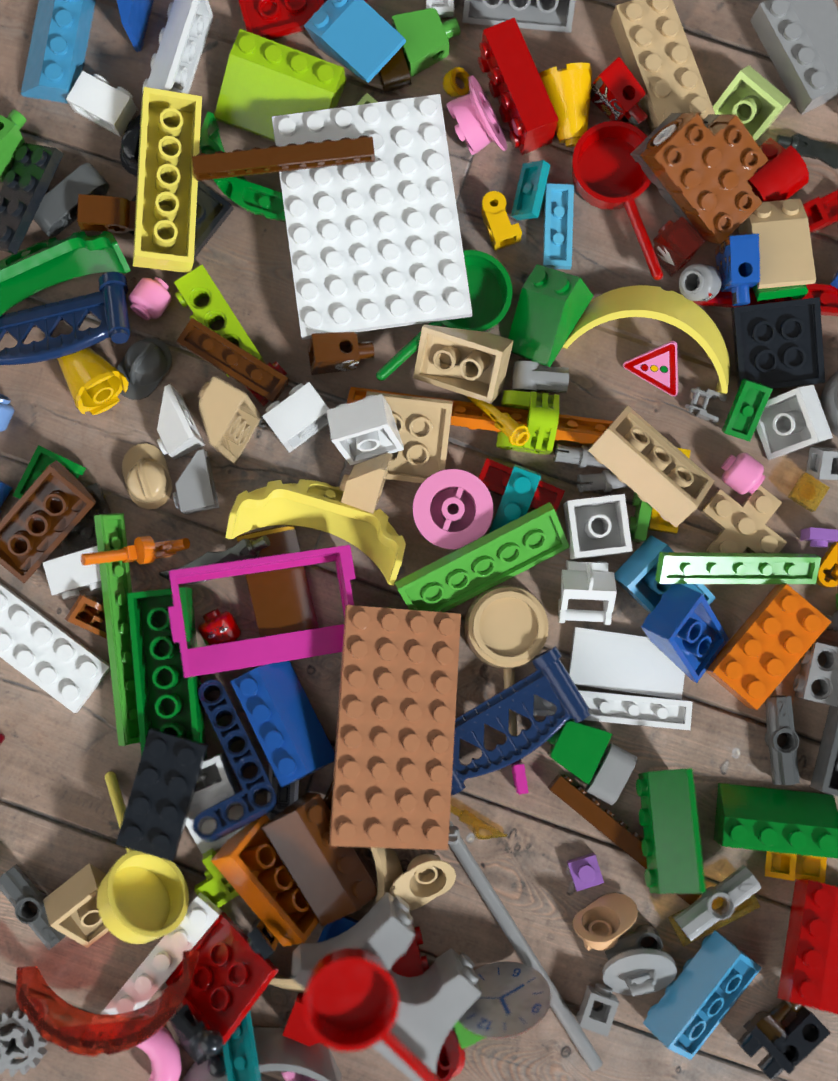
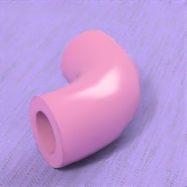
[133,1016,182,1081]

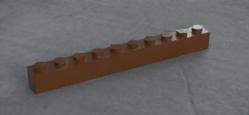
[192,136,375,181]
[548,774,702,905]

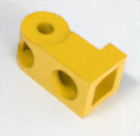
[481,191,522,251]

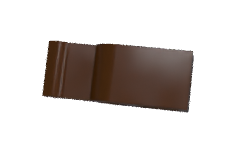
[77,194,136,233]

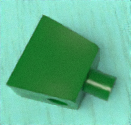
[546,720,612,784]

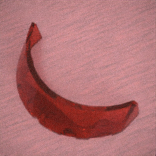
[16,950,200,1056]

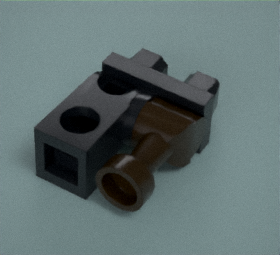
[737,1000,831,1080]

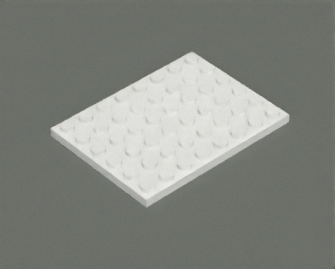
[272,94,472,340]

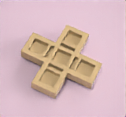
[701,485,787,553]

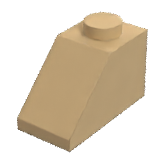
[339,452,393,514]

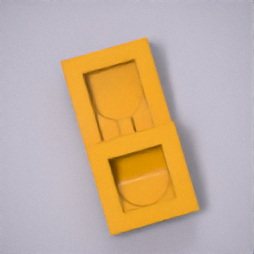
[765,851,827,883]

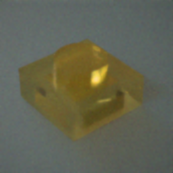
[788,472,830,512]

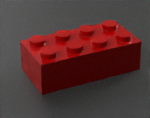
[478,17,559,155]

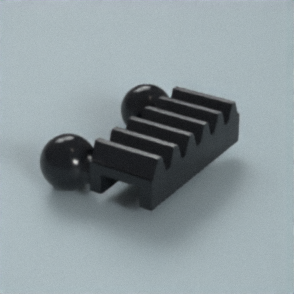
[170,1004,226,1078]

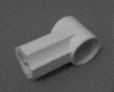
[512,361,569,393]

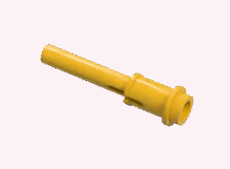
[465,395,530,446]

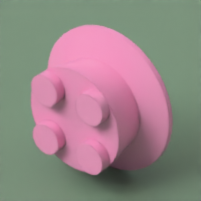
[446,75,507,155]
[413,469,493,549]

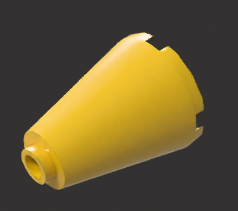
[539,62,592,147]
[57,347,128,415]

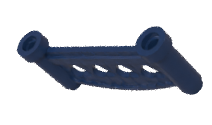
[0,272,130,365]
[451,646,590,796]

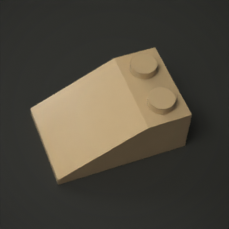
[738,199,816,289]
[413,325,514,404]

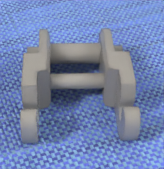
[685,387,727,423]

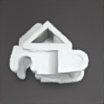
[558,560,617,625]

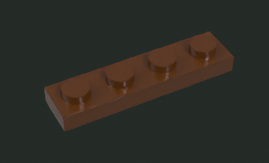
[176,318,290,403]

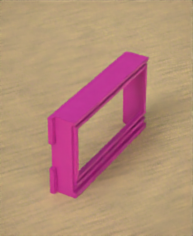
[168,545,356,678]

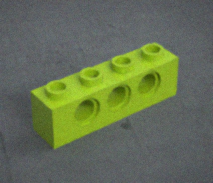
[174,264,266,377]

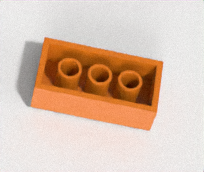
[706,584,831,710]

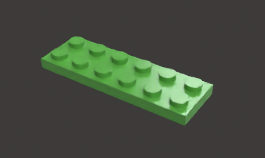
[395,502,570,612]

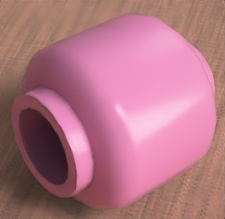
[129,277,172,320]
[721,453,766,494]

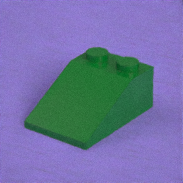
[508,264,594,367]

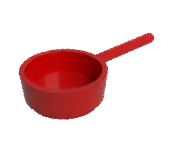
[572,121,663,280]
[303,948,442,1081]

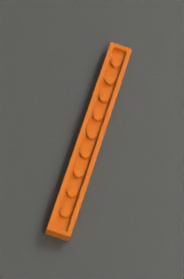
[347,387,614,444]

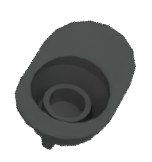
[117,338,172,400]

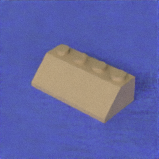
[199,377,262,464]
[588,406,714,527]

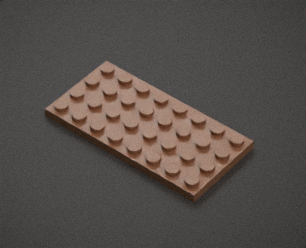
[329,605,461,850]

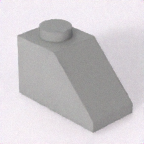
[173,449,219,515]

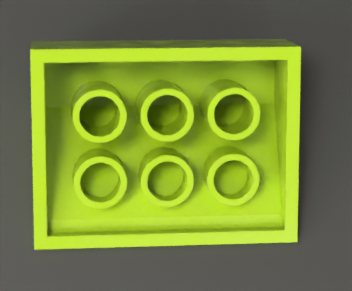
[214,29,346,142]

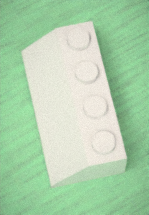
[142,0,213,94]

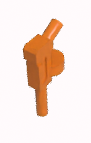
[81,536,190,566]

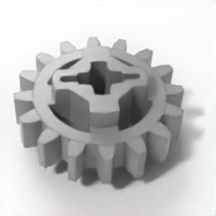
[0,1006,50,1077]

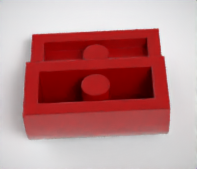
[747,137,809,202]

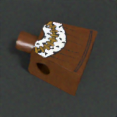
[308,332,374,375]

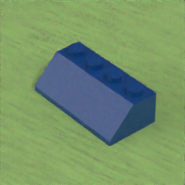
[230,661,335,787]

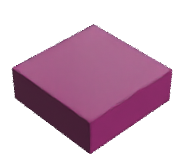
[511,760,529,794]

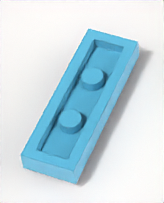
[543,184,574,270]

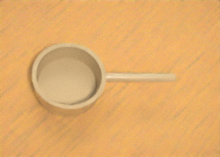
[464,585,549,740]

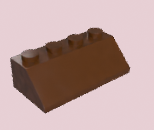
[261,793,377,926]

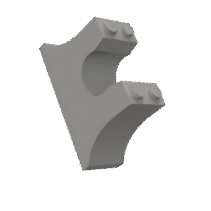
[292,892,482,1081]

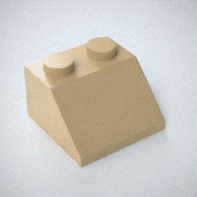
[43,863,109,948]

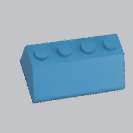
[21,0,96,104]
[643,930,762,1060]

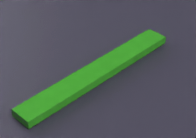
[94,513,140,746]

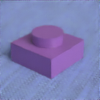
[800,527,838,547]
[567,853,604,891]

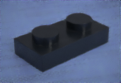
[247,917,279,959]

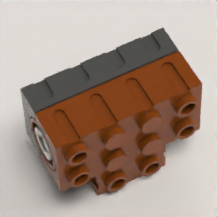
[630,113,768,244]

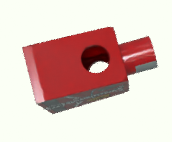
[590,57,648,127]

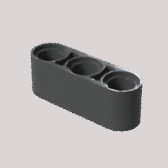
[33,163,110,237]

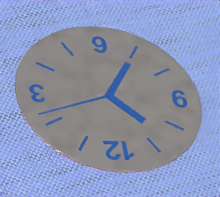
[458,961,551,1038]

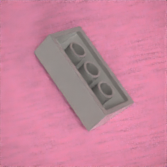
[463,0,576,33]

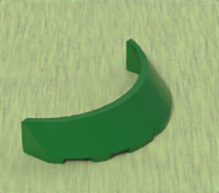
[200,111,286,221]
[0,231,131,316]

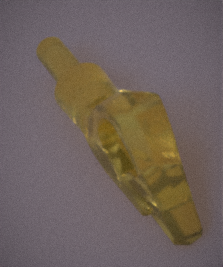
[450,805,508,840]

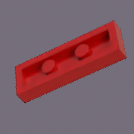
[479,458,565,512]

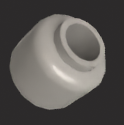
[679,264,722,301]

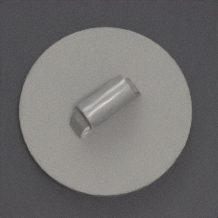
[602,949,677,996]

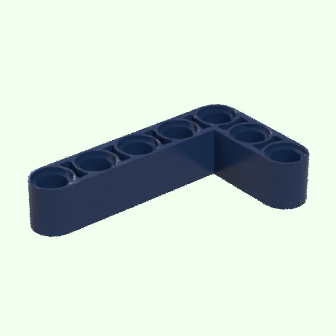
[193,680,278,842]

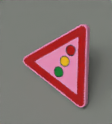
[623,341,678,396]

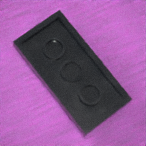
[0,143,64,254]
[116,728,208,861]

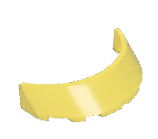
[562,285,730,394]
[225,479,406,586]

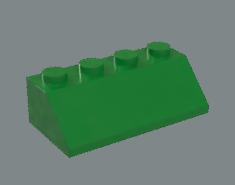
[636,768,706,894]
[714,783,838,859]

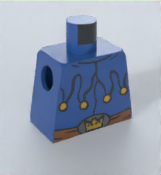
[715,234,760,306]

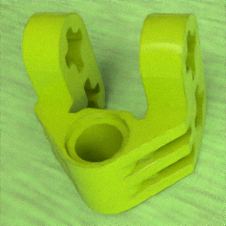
[496,390,560,455]

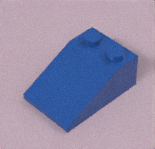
[117,0,154,52]
[641,584,729,683]

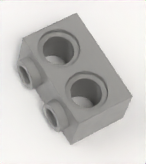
[793,642,838,707]

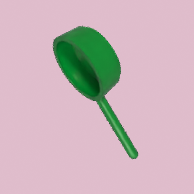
[376,250,513,381]

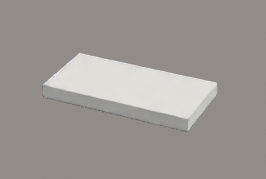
[568,627,685,700]

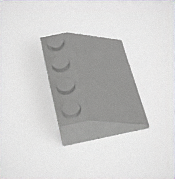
[750,0,838,115]

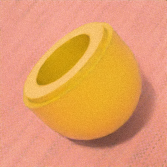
[443,67,470,97]

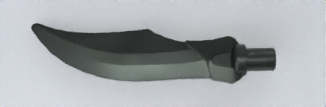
[776,134,838,169]
[159,535,270,584]

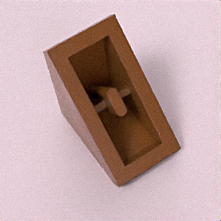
[65,594,107,639]

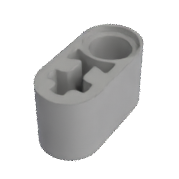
[586,743,637,805]

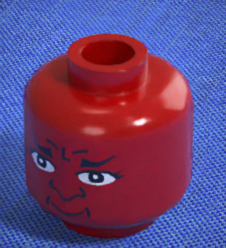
[198,608,241,646]

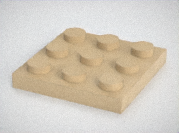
[366,391,453,483]

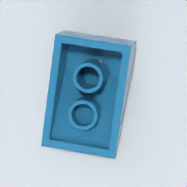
[304,0,407,83]
[614,535,716,613]

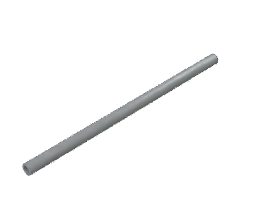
[449,820,603,1071]

